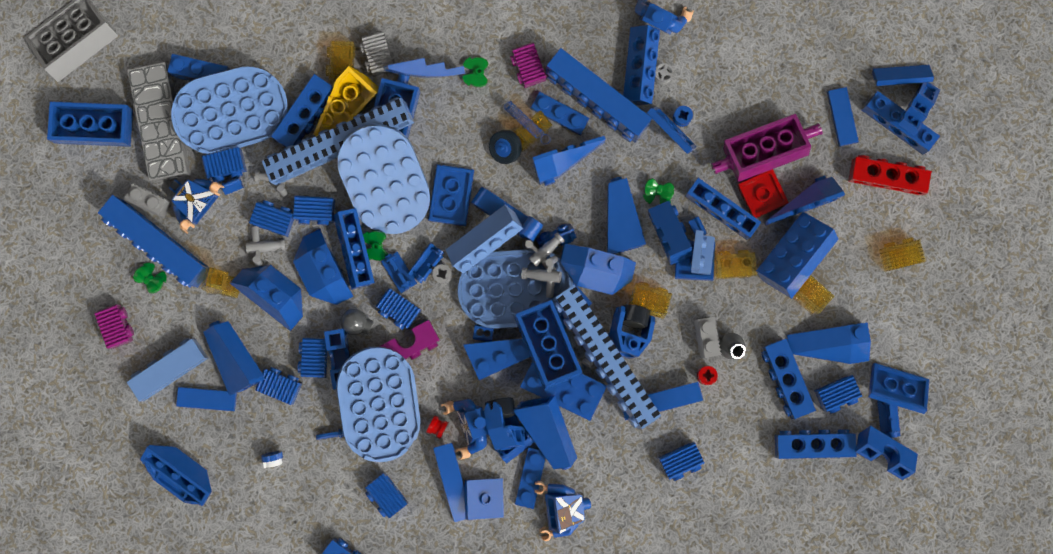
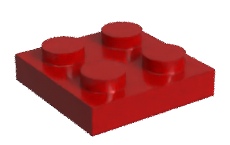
[737,169,789,218]

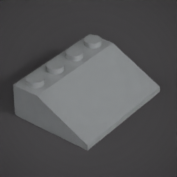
[24,0,118,82]

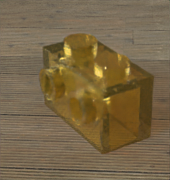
[714,250,757,280]

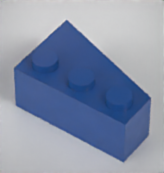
[648,201,694,265]
[463,338,530,380]

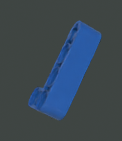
[471,187,543,242]

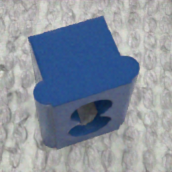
[221,177,244,195]
[688,216,707,235]
[473,324,494,342]

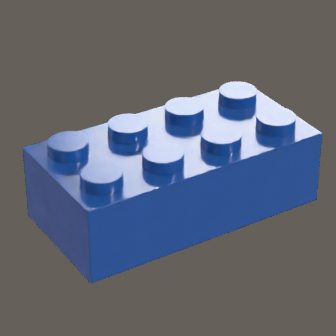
[47,102,133,147]
[756,212,838,299]
[514,300,582,390]
[520,362,606,421]

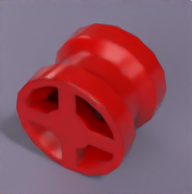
[697,366,718,385]
[426,415,449,439]

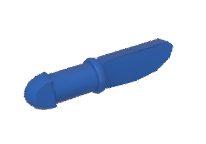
[316,429,344,440]

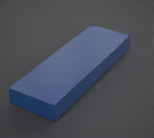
[872,65,934,86]
[827,87,859,147]
[176,387,237,411]

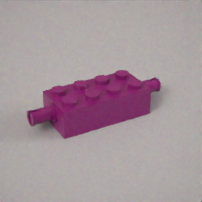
[711,114,823,182]

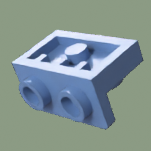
[691,230,715,275]

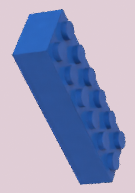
[546,48,652,143]
[98,195,212,288]

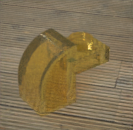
[514,110,552,152]
[201,267,239,299]

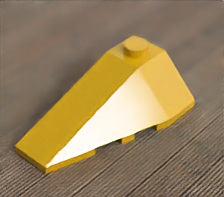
[313,66,379,136]

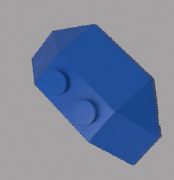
[293,229,354,305]
[560,244,636,295]
[230,265,303,331]
[140,445,212,506]

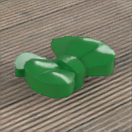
[462,57,489,87]
[643,178,674,204]
[363,230,388,261]
[133,263,167,294]

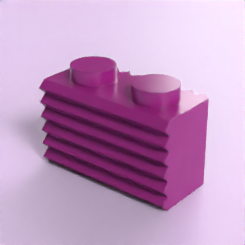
[510,42,546,88]
[94,304,134,349]

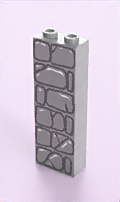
[127,61,191,183]

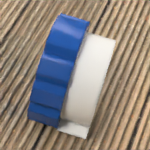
[261,451,283,468]

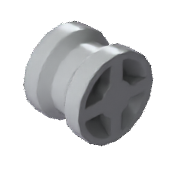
[655,63,674,85]
[432,264,452,284]

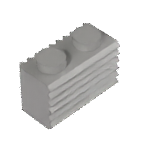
[360,31,393,77]
[124,183,171,219]
[694,317,722,359]

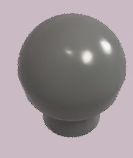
[340,309,373,335]
[719,333,745,359]

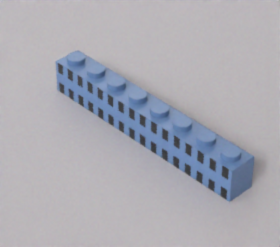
[262,98,414,185]
[552,285,661,430]

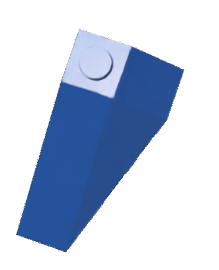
[532,136,606,186]
[764,175,845,226]
[787,322,871,364]

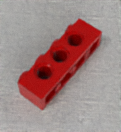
[848,155,932,196]

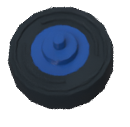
[489,130,522,164]

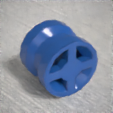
[673,106,693,127]

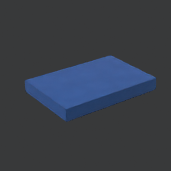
[647,107,696,154]
[428,165,474,226]
[868,363,929,414]

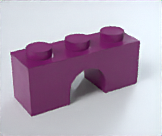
[379,320,441,360]

